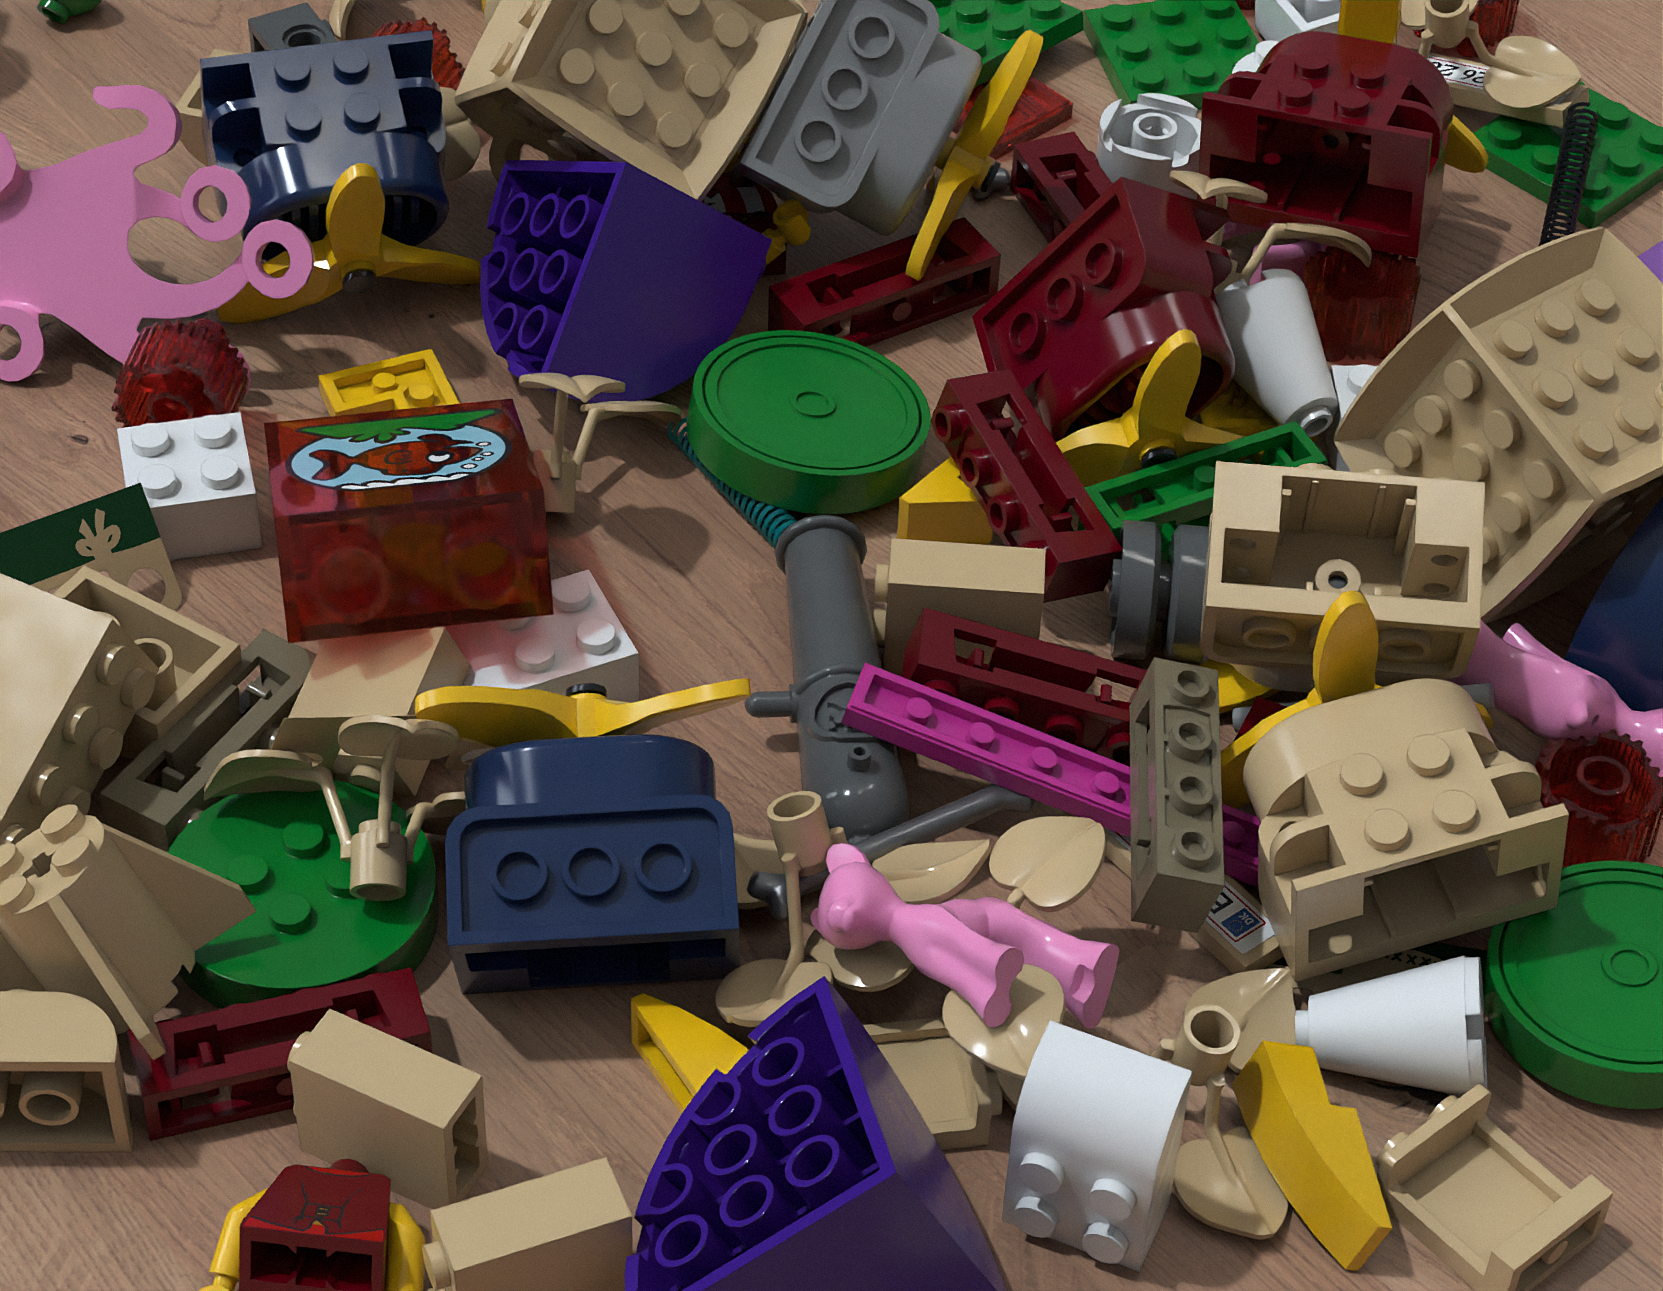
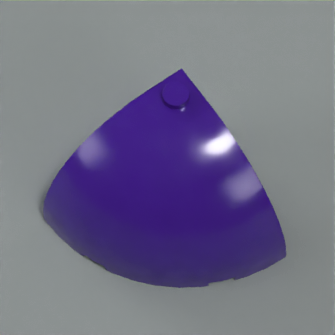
[480,160,772,403]
[625,976,1006,1291]

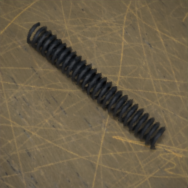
[1539,102,1599,246]

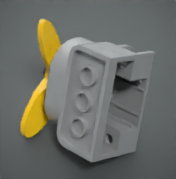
[729,0,1043,281]

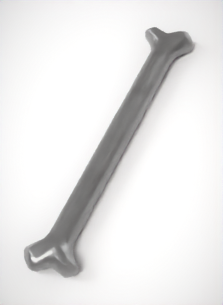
[747,783,1036,922]

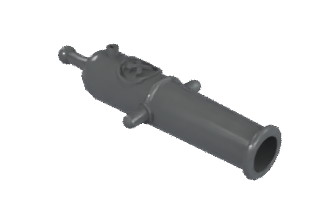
[745,515,911,845]

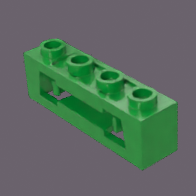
[1077,421,1328,579]

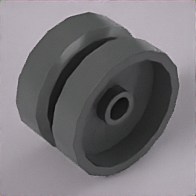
[1108,520,1209,664]

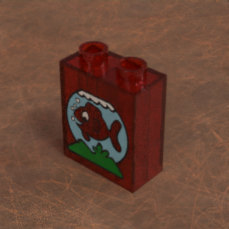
[264,398,554,643]

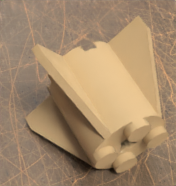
[0,804,256,1060]

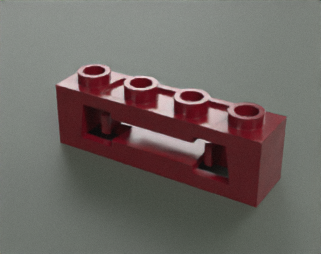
[1010,131,1115,244]
[768,217,1001,347]
[930,369,1122,603]
[901,607,1150,767]
[127,967,433,1141]

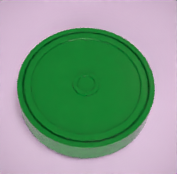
[686,330,931,514]
[167,780,439,1009]
[1483,861,1663,1109]

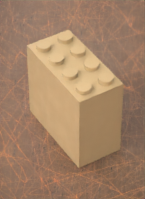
[0,573,159,845]

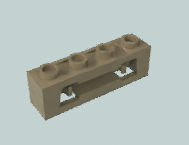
[100,630,317,852]
[1129,657,1225,933]

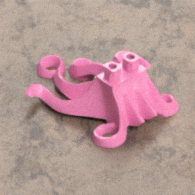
[0,85,315,405]

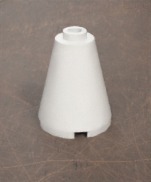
[1216,269,1339,437]
[1295,955,1487,1096]

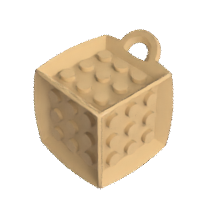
[454,0,805,202]
[1333,227,1663,624]

